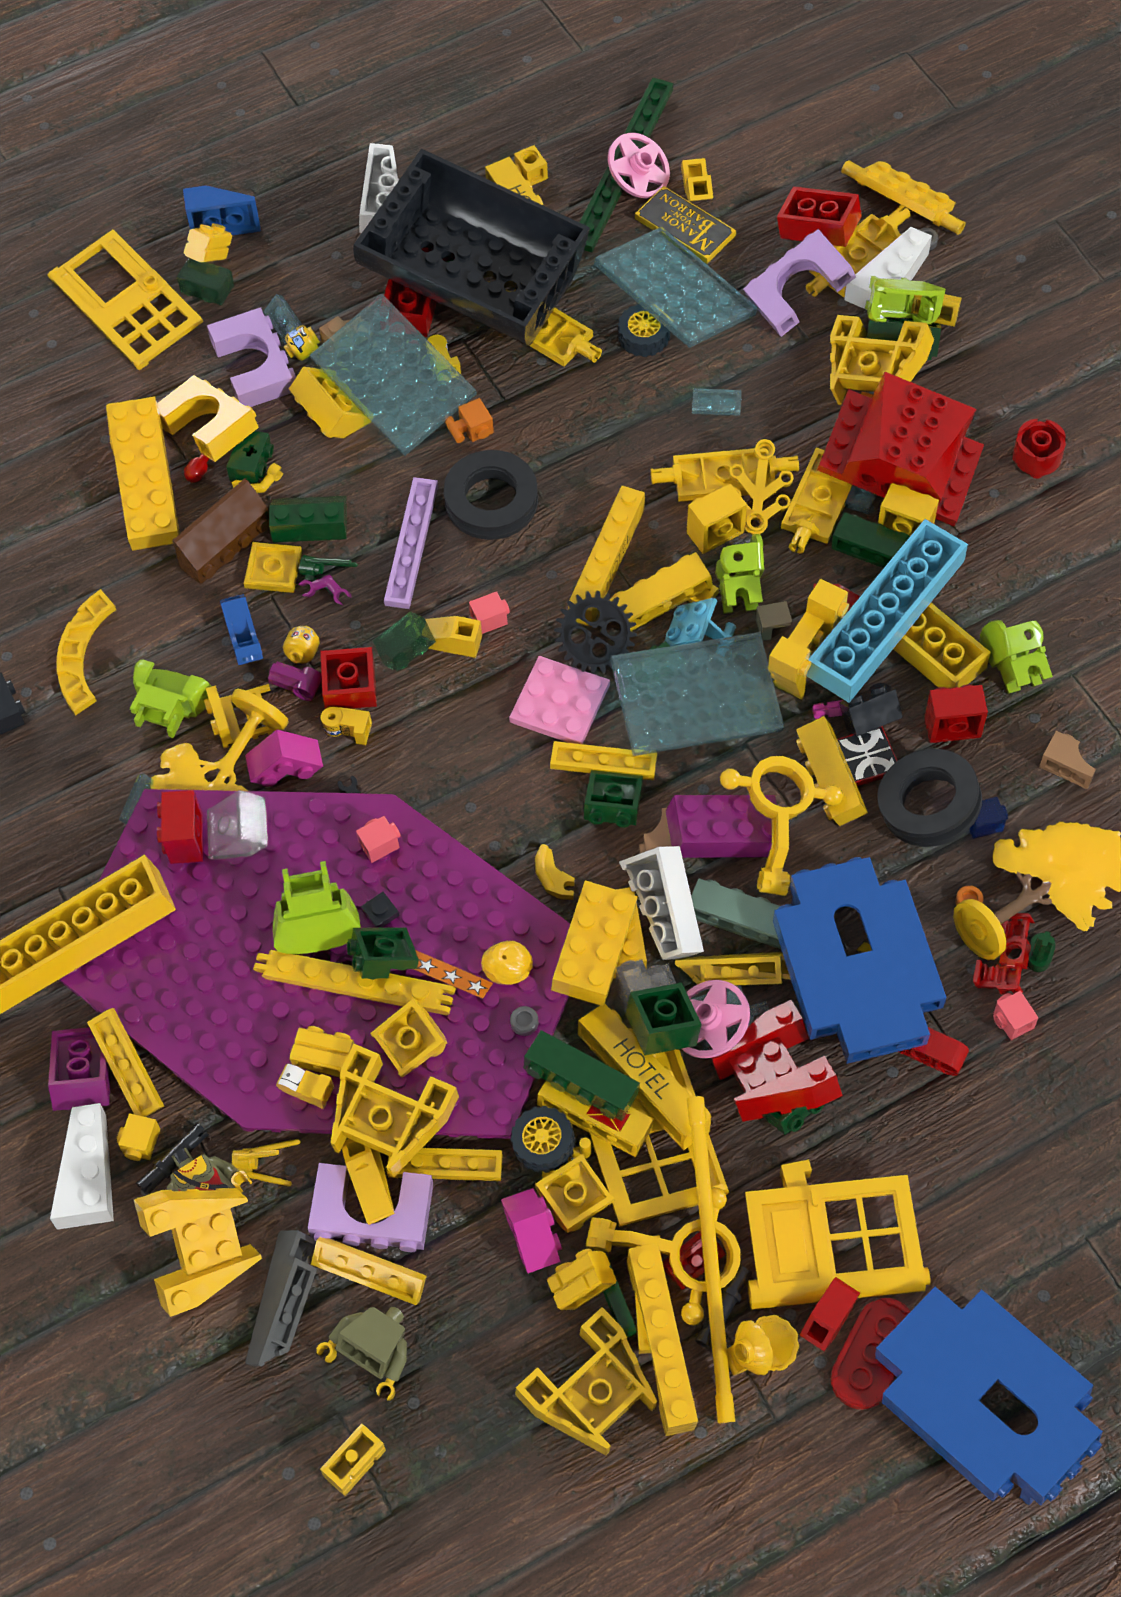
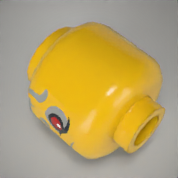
[283,626,320,664]

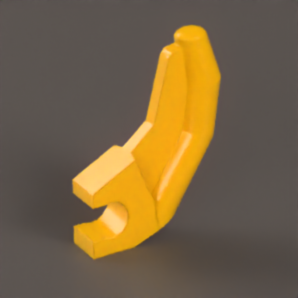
[535,844,575,900]

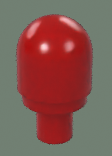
[184,453,209,483]

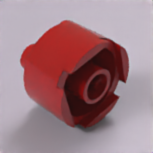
[1012,419,1066,479]

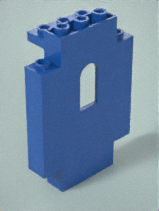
[773,857,947,1064]
[875,1287,1103,1506]

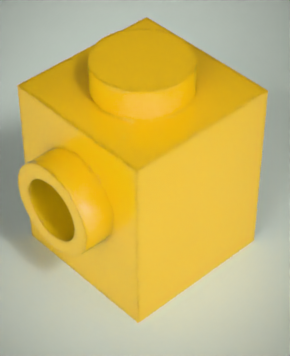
[117,1113,160,1161]

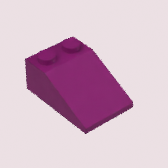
[48,1027,110,1111]

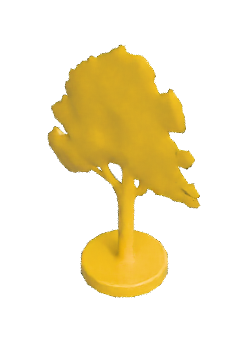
[150,689,289,791]

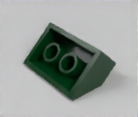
[867,317,941,360]
[269,496,347,543]

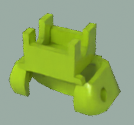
[865,276,946,325]
[715,534,764,614]
[979,620,1053,694]
[130,659,212,738]
[273,861,361,954]

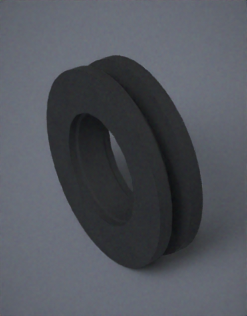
[444,450,538,540]
[878,749,982,847]

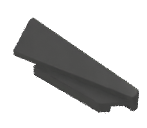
[245,1230,317,1366]

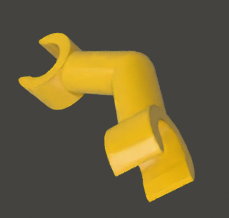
[232,463,283,493]

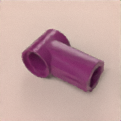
[268,661,322,701]

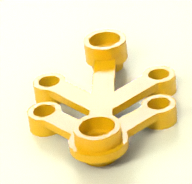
[729,439,793,535]

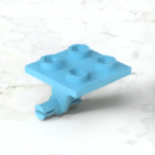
[664,598,736,658]

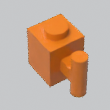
[444,398,494,443]

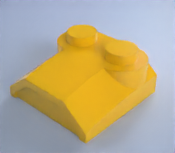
[370,998,447,1077]
[535,1154,615,1233]

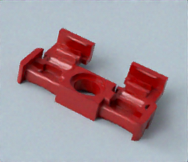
[973,913,1035,995]

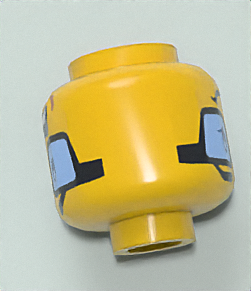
[284,325,320,361]

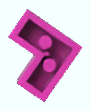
[245,730,323,787]
[501,1188,562,1273]

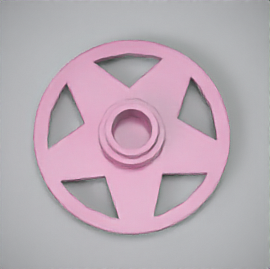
[608,133,670,198]
[682,980,750,1058]

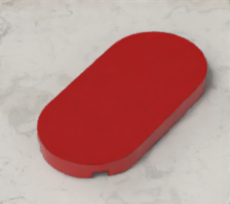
[831,1298,911,1409]

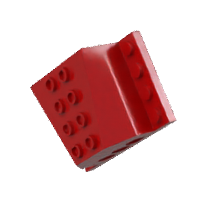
[817,372,984,526]

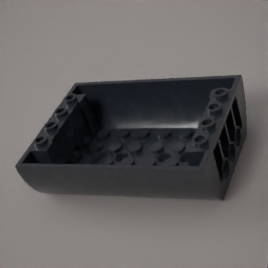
[353,148,590,345]

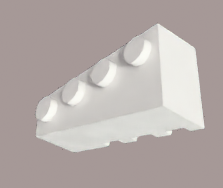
[359,143,399,233]
[845,227,932,310]
[619,846,704,960]
[50,1103,114,1230]

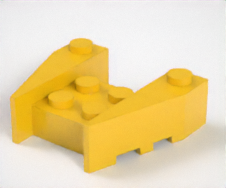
[830,315,934,405]
[768,579,849,700]
[331,1044,459,1177]
[134,1188,262,1317]
[515,1307,657,1455]

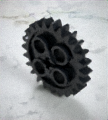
[554,590,637,674]

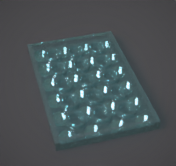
[594,227,758,348]
[310,294,477,456]
[610,632,785,756]

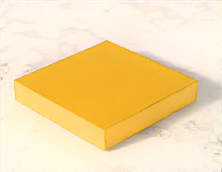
[244,542,302,593]

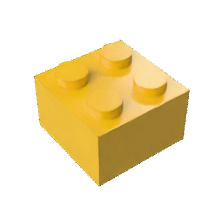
[687,483,747,554]
[878,483,939,536]

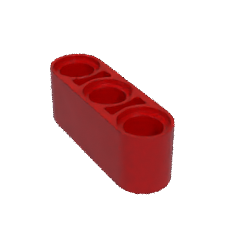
[898,1027,969,1076]

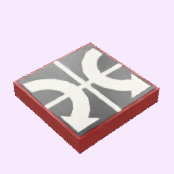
[837,726,897,786]

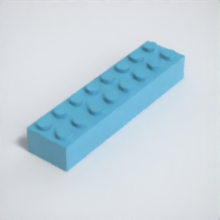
[807,519,968,702]

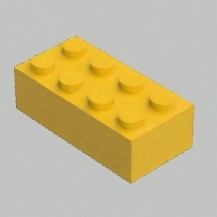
[893,603,991,688]
[551,880,638,1006]

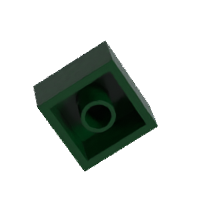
[626,983,702,1056]

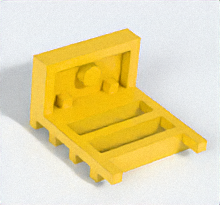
[203,684,276,748]

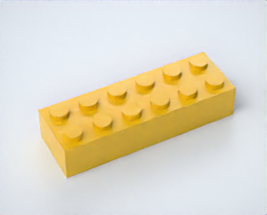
[106,397,180,551]

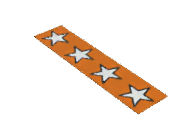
[414,950,493,999]

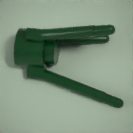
[299,555,358,592]

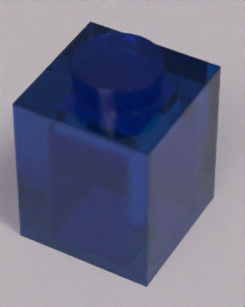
[969,797,1008,839]

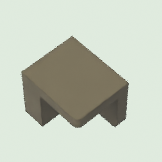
[756,601,792,641]

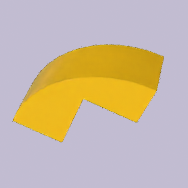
[681,158,713,202]

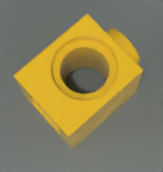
[514,145,548,185]

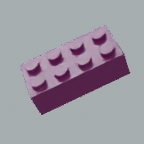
[665,795,777,858]

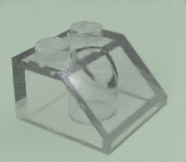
[207,790,268,860]

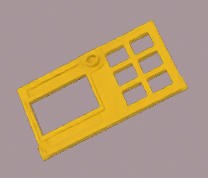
[48,229,203,370]

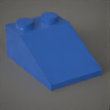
[183,186,261,235]

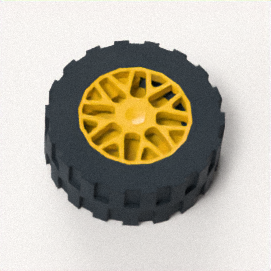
[618,304,670,357]
[511,1106,576,1173]

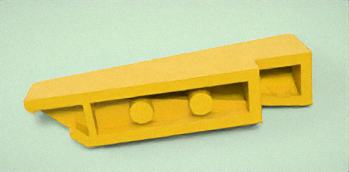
[675,952,791,985]

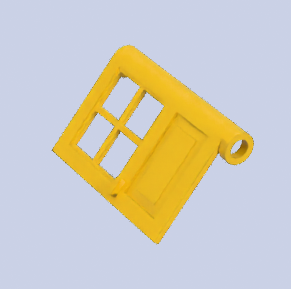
[589,1049,729,1226]
[745,1175,930,1310]

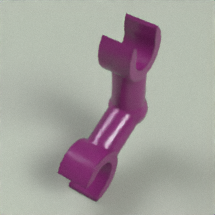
[299,575,352,606]

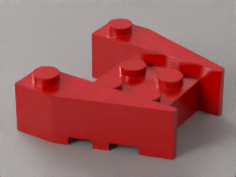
[712,1000,843,1122]

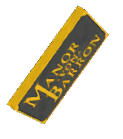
[635,186,736,264]

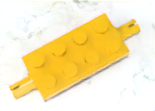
[841,160,966,235]
[806,205,910,297]
[487,281,602,367]
[651,448,799,502]
[781,448,854,554]

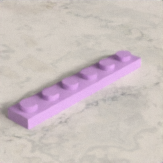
[384,477,438,609]

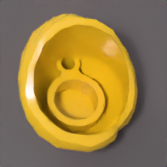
[481,941,533,985]

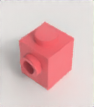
[469,592,510,634]
[356,816,401,863]
[993,991,1038,1040]

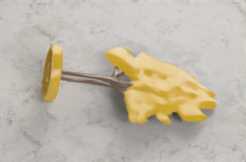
[953,822,1121,960]

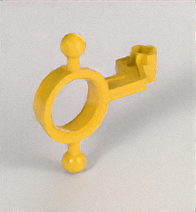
[720,756,843,896]
[586,1187,740,1325]

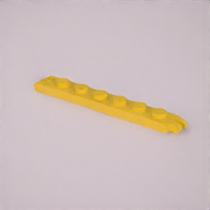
[253,950,456,1015]

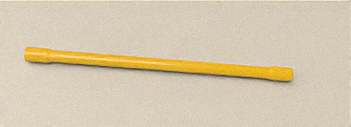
[687,1096,735,1423]

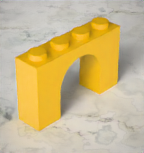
[157,375,259,462]

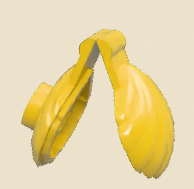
[727,1315,799,1376]

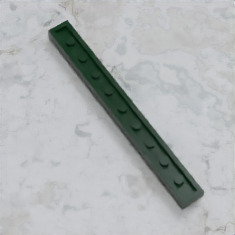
[579,78,674,252]

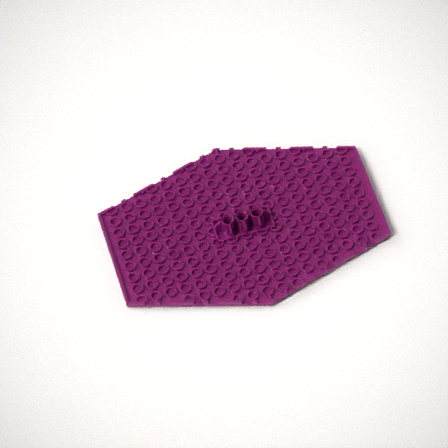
[58,789,570,1139]

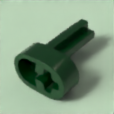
[1028,931,1056,972]

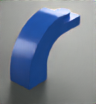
[220,594,263,665]

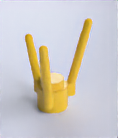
[232,1139,300,1186]

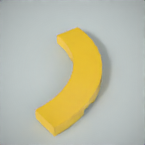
[57,589,116,716]

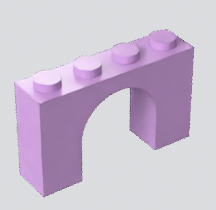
[743,229,856,337]
[207,307,296,407]
[308,1163,433,1252]

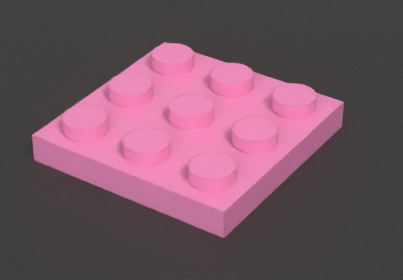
[509,656,610,744]

